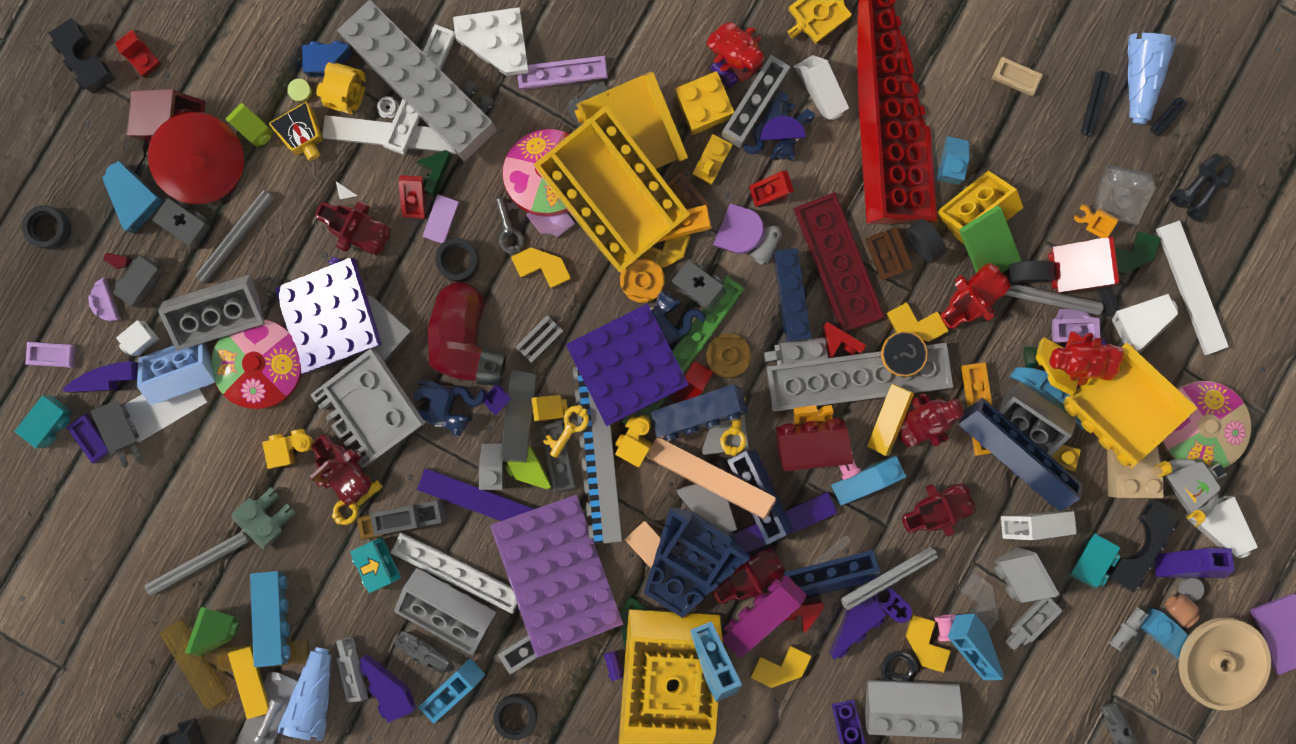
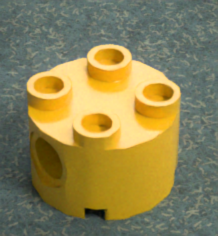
[316,62,366,114]

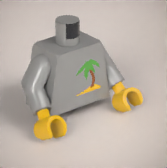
[1154,459,1227,527]

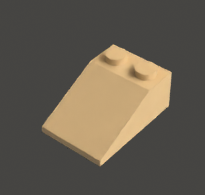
[1107,446,1163,498]

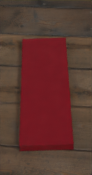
[793,192,885,333]

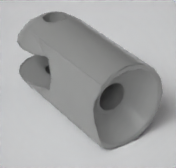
[749,226,783,265]

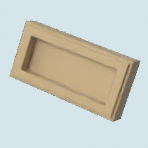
[991,57,1043,96]

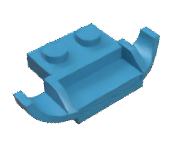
[1009,367,1084,430]

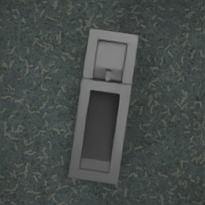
[370,499,447,536]

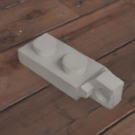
[764,337,828,365]
[1004,598,1063,650]
[336,636,368,702]

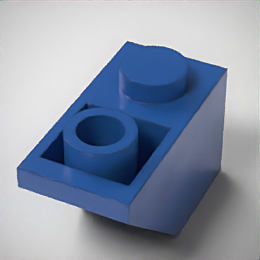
[302,41,352,78]

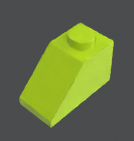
[226,102,274,147]
[505,446,552,489]

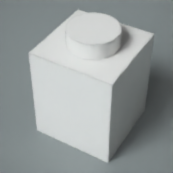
[116,320,159,356]

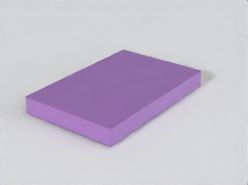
[1250,593,1296,675]

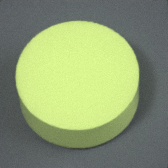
[288,79,312,103]

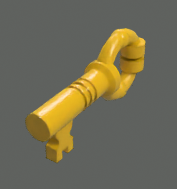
[720,397,747,456]
[543,404,589,458]
[332,475,383,525]

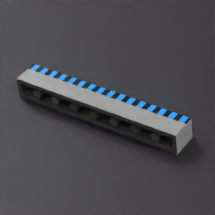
[573,367,622,544]

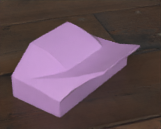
[526,212,575,238]
[1052,309,1100,343]

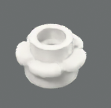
[377,96,399,118]

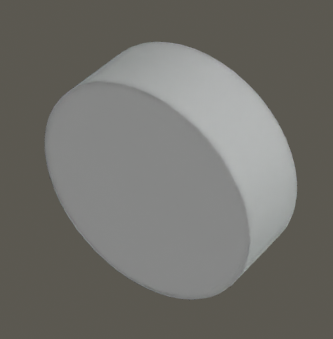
[1178,578,1204,601]

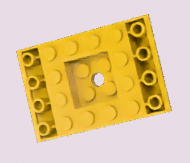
[618,609,723,744]

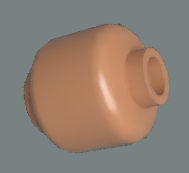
[1164,594,1200,629]

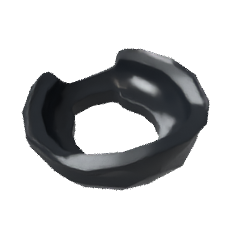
[881,651,918,682]

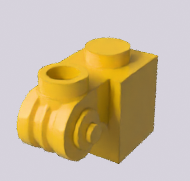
[615,415,652,468]
[262,429,314,469]

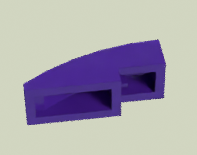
[63,361,138,393]

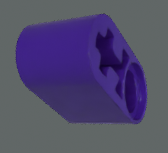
[872,587,912,623]

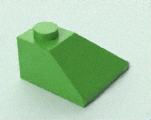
[185,607,240,657]

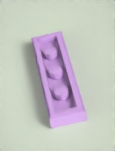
[517,56,608,90]

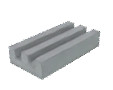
[516,315,564,363]

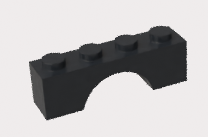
[1106,499,1181,593]

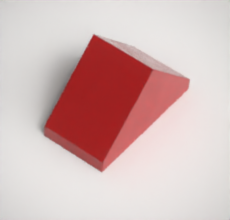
[671,361,713,403]

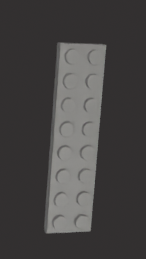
[766,343,953,412]

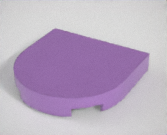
[713,204,765,254]

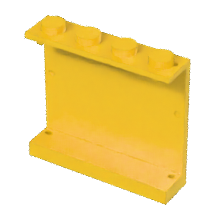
[574,72,688,169]
[1063,342,1197,469]

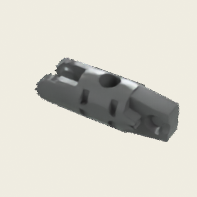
[394,631,449,674]
[1101,703,1138,744]

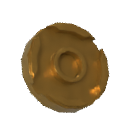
[706,333,751,378]

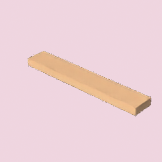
[646,438,776,520]

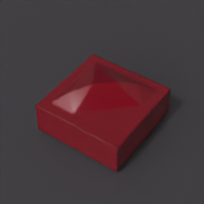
[103,252,134,269]

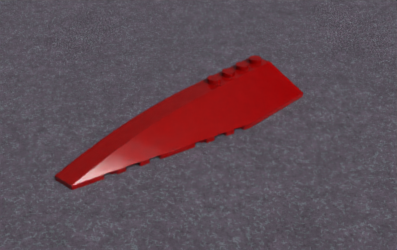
[857,0,937,224]

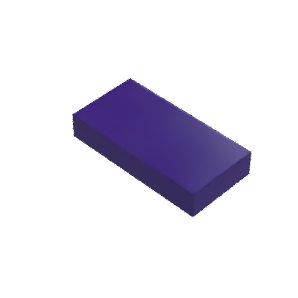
[484,386,511,416]
[66,414,109,464]

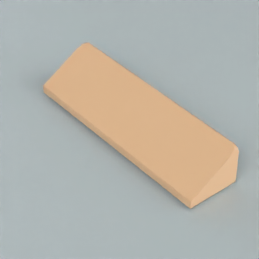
[624,521,661,568]

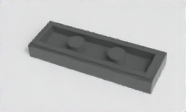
[540,421,576,493]

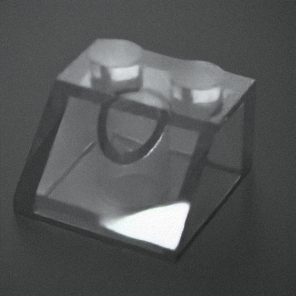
[1094,165,1155,225]

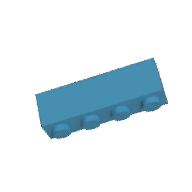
[250,571,291,667]

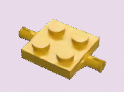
[787,0,852,44]

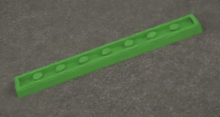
[622,276,745,425]

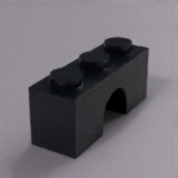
[49,18,116,94]

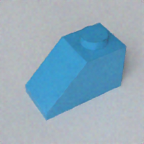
[936,136,969,185]

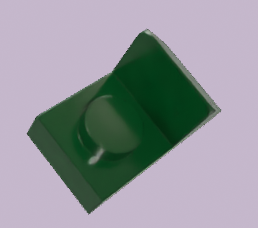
[416,150,453,197]

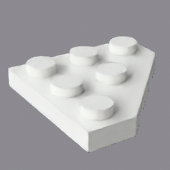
[453,7,529,76]

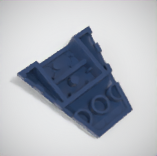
[644,507,750,618]

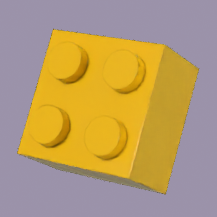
[675,71,734,135]

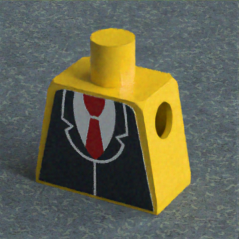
[269,102,324,161]

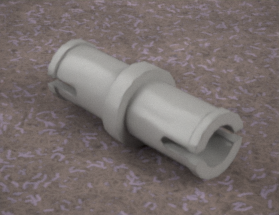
[1109,607,1149,652]

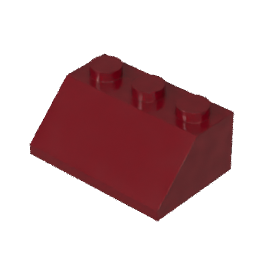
[776,418,853,471]

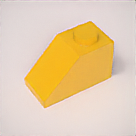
[531,395,568,421]

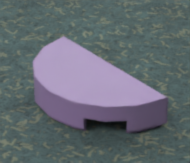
[88,278,121,322]

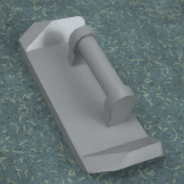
[235,672,298,744]

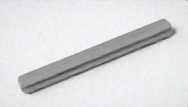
[196,190,274,284]
[1005,283,1104,315]
[145,531,250,595]
[841,547,938,610]

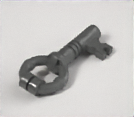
[496,197,524,255]

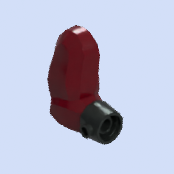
[428,282,507,386]

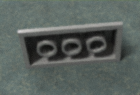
[158,274,264,351]
[394,568,496,656]
[864,680,963,739]

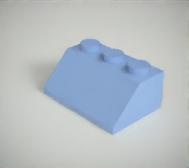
[137,342,215,406]

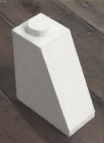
[794,55,849,120]
[1112,294,1178,354]
[1184,496,1258,558]
[1001,511,1076,540]

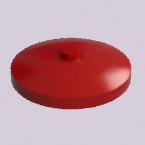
[148,112,244,204]

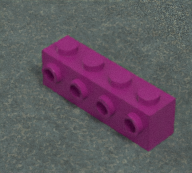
[722,575,806,658]

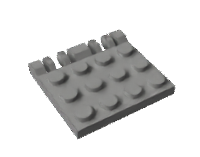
[310,348,425,470]

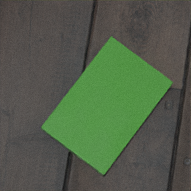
[959,205,1021,273]

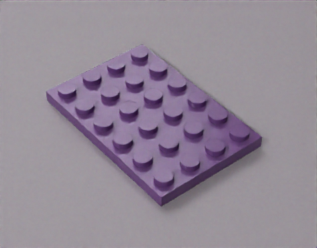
[490,495,623,658]

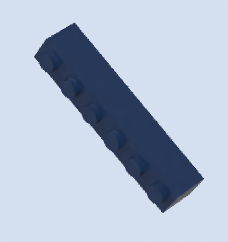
[959,397,1084,512]

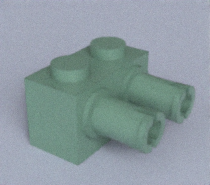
[232,487,296,551]

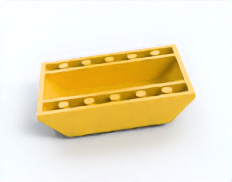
[533,105,690,273]

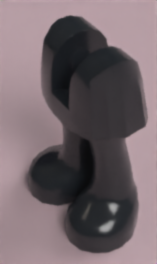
[1169,153,1236,223]

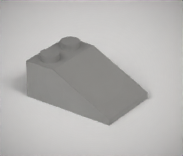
[994,547,1060,603]

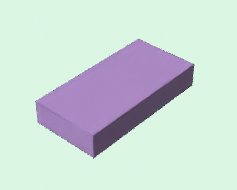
[422,194,460,244]
[25,342,75,368]

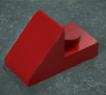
[115,29,162,78]
[749,170,794,207]
[398,175,427,219]
[822,322,866,358]
[784,600,824,633]

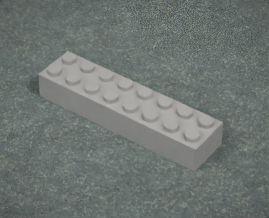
[337,0,497,162]

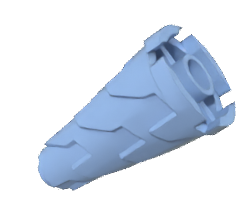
[1128,33,1176,125]
[277,647,332,741]

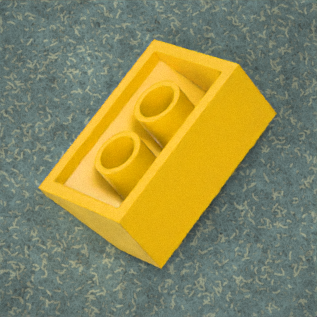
[937,171,1024,245]

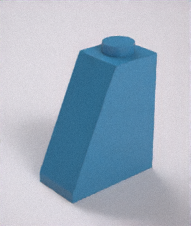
[102,161,165,234]

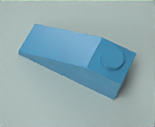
[831,456,906,505]
[1140,608,1189,660]
[948,614,1004,680]
[690,621,742,702]
[418,658,486,724]

